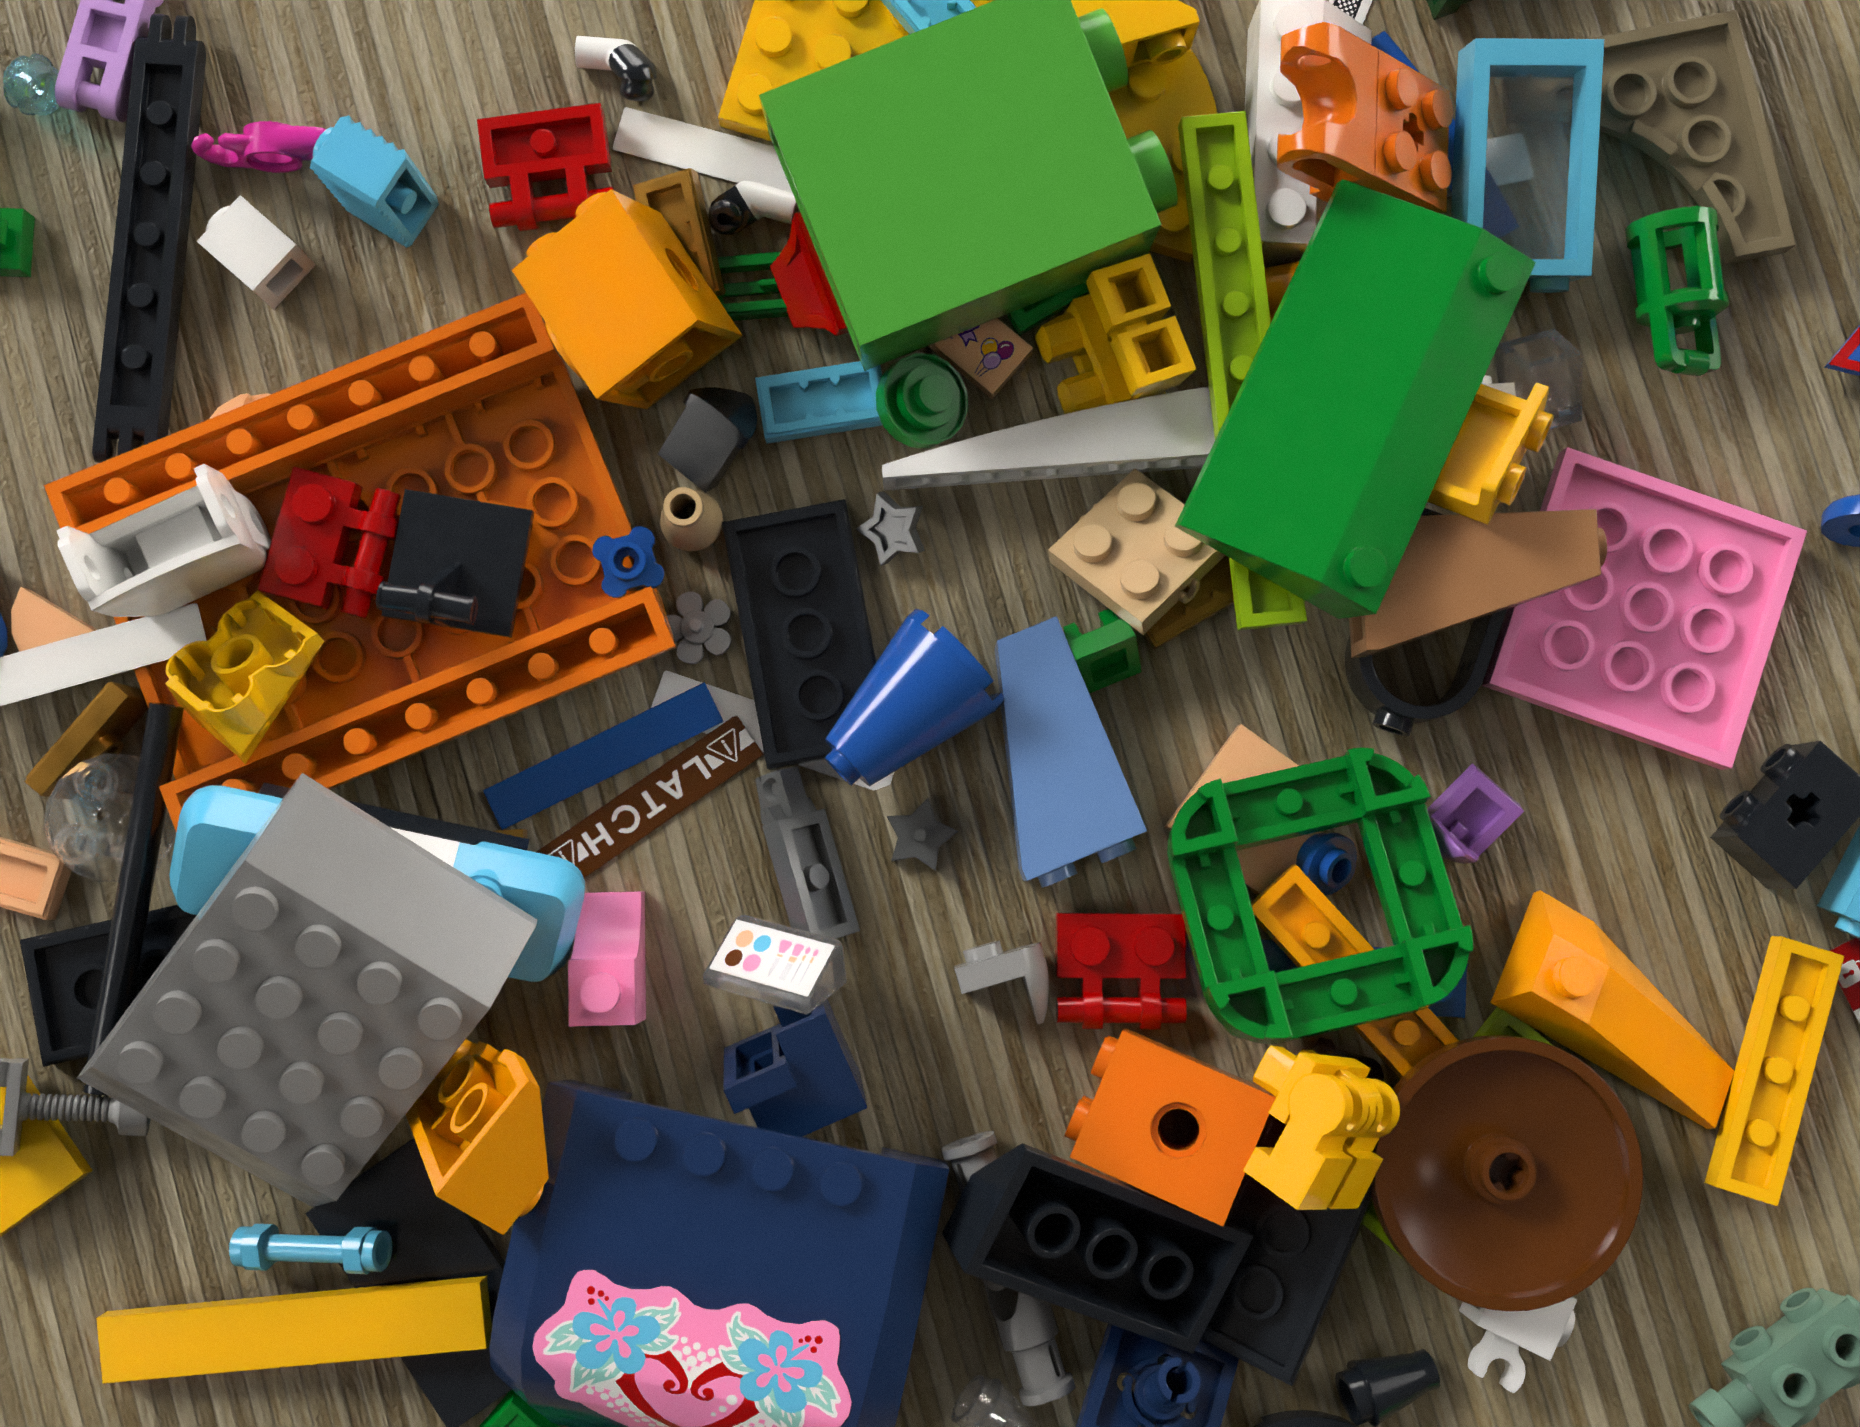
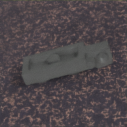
[755,766,860,943]

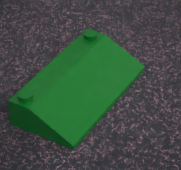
[1174,179,1536,619]

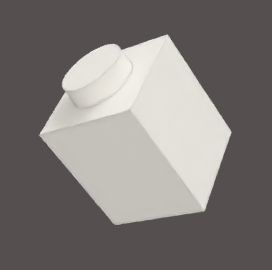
[197,195,316,309]

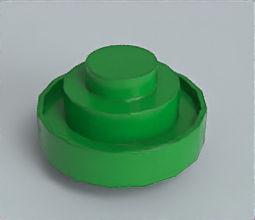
[876,353,968,448]

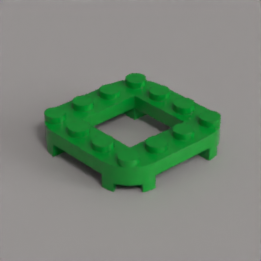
[1167,747,1473,1044]

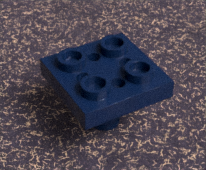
[1076,1324,1239,1427]

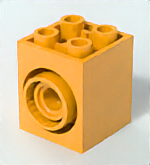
[512,189,743,409]

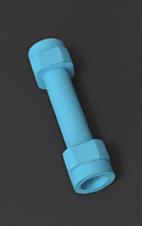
[229,1224,392,1274]

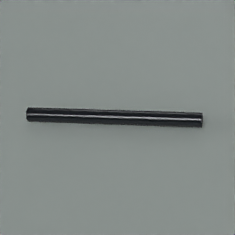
[82,702,184,1095]

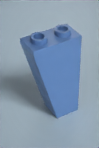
[995,616,1147,888]

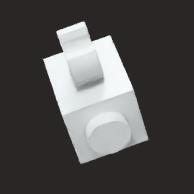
[1459,1297,1577,1393]

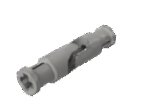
[941,1131,1076,1406]

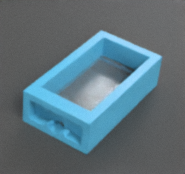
[1451,38,1604,293]

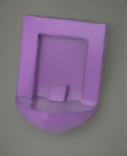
[1427,763,1524,864]

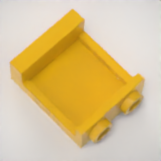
[1427,382,1554,525]

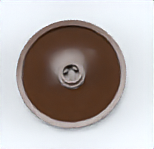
[1370,1035,1643,1312]

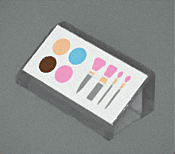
[703,914,847,1015]

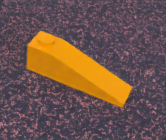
[1490,890,1734,1129]
[406,1039,549,1235]

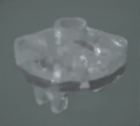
[44,754,176,882]

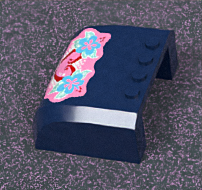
[489,1079,949,1427]

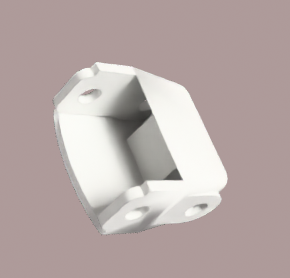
[56,464,271,617]

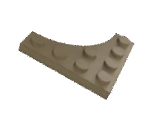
[1493,9,1796,265]

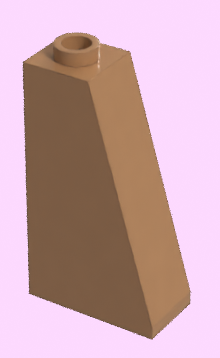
[1349,509,1607,658]

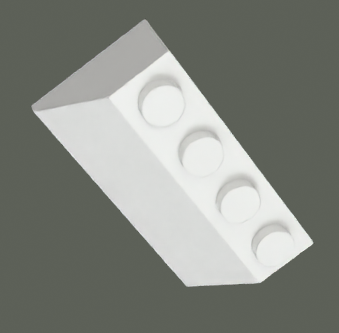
[1245,0,1372,267]

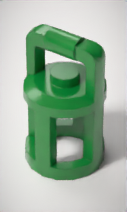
[1625,206,1729,376]

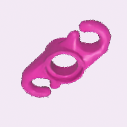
[191,121,326,173]

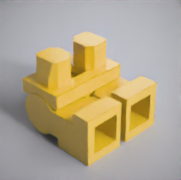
[1035,253,1196,414]
[1243,1045,1400,1210]

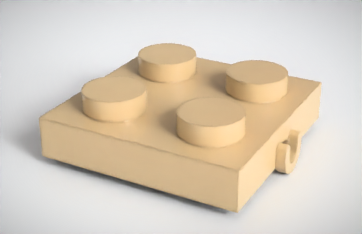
[1048,468,1225,635]

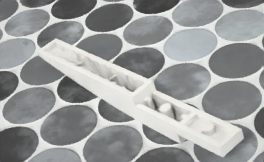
[882,375,1516,491]

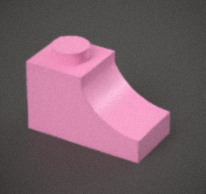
[568,891,646,1027]

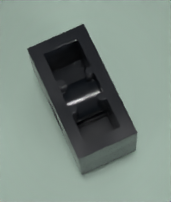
[1710,741,1860,889]

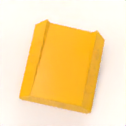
[165,590,325,764]

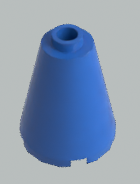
[825,609,1004,786]

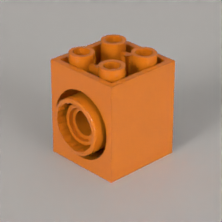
[1064,1028,1276,1227]

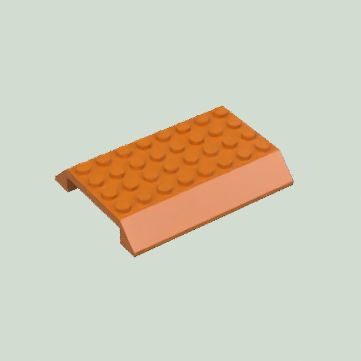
[44,293,677,832]

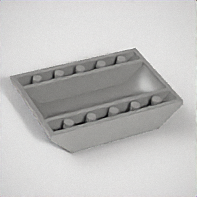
[77,773,538,1207]

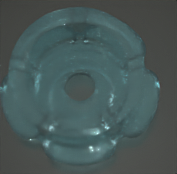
[3,53,60,115]

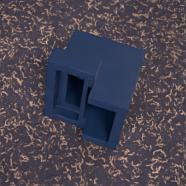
[723,983,867,1137]

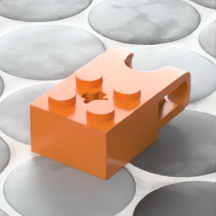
[1277,22,1453,214]

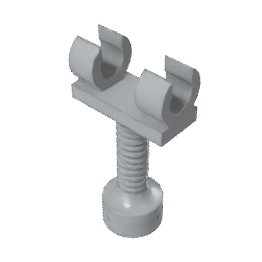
[0,1058,151,1156]

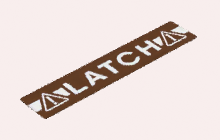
[536,716,763,878]

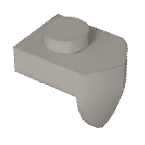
[953,940,1049,1024]

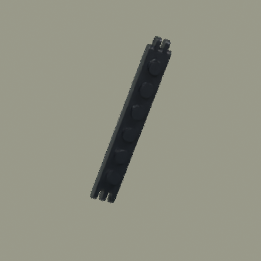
[92,14,206,463]

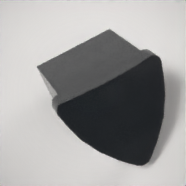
[658,387,757,493]

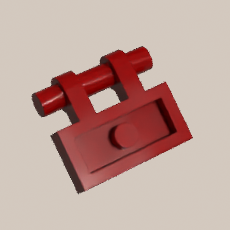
[477,103,615,232]
[258,466,401,619]
[1055,913,1187,1030]

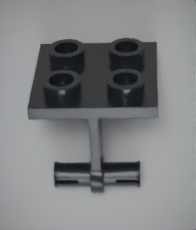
[376,489,535,638]

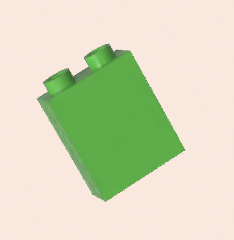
[759,0,1178,371]

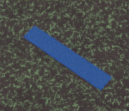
[483,682,724,830]

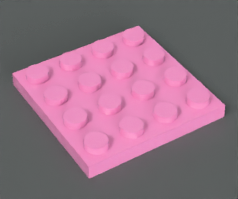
[1482,447,1807,770]

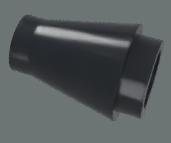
[1335,1349,1440,1427]

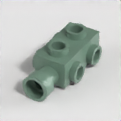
[1689,1288,1860,1427]

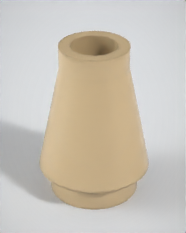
[660,487,723,552]

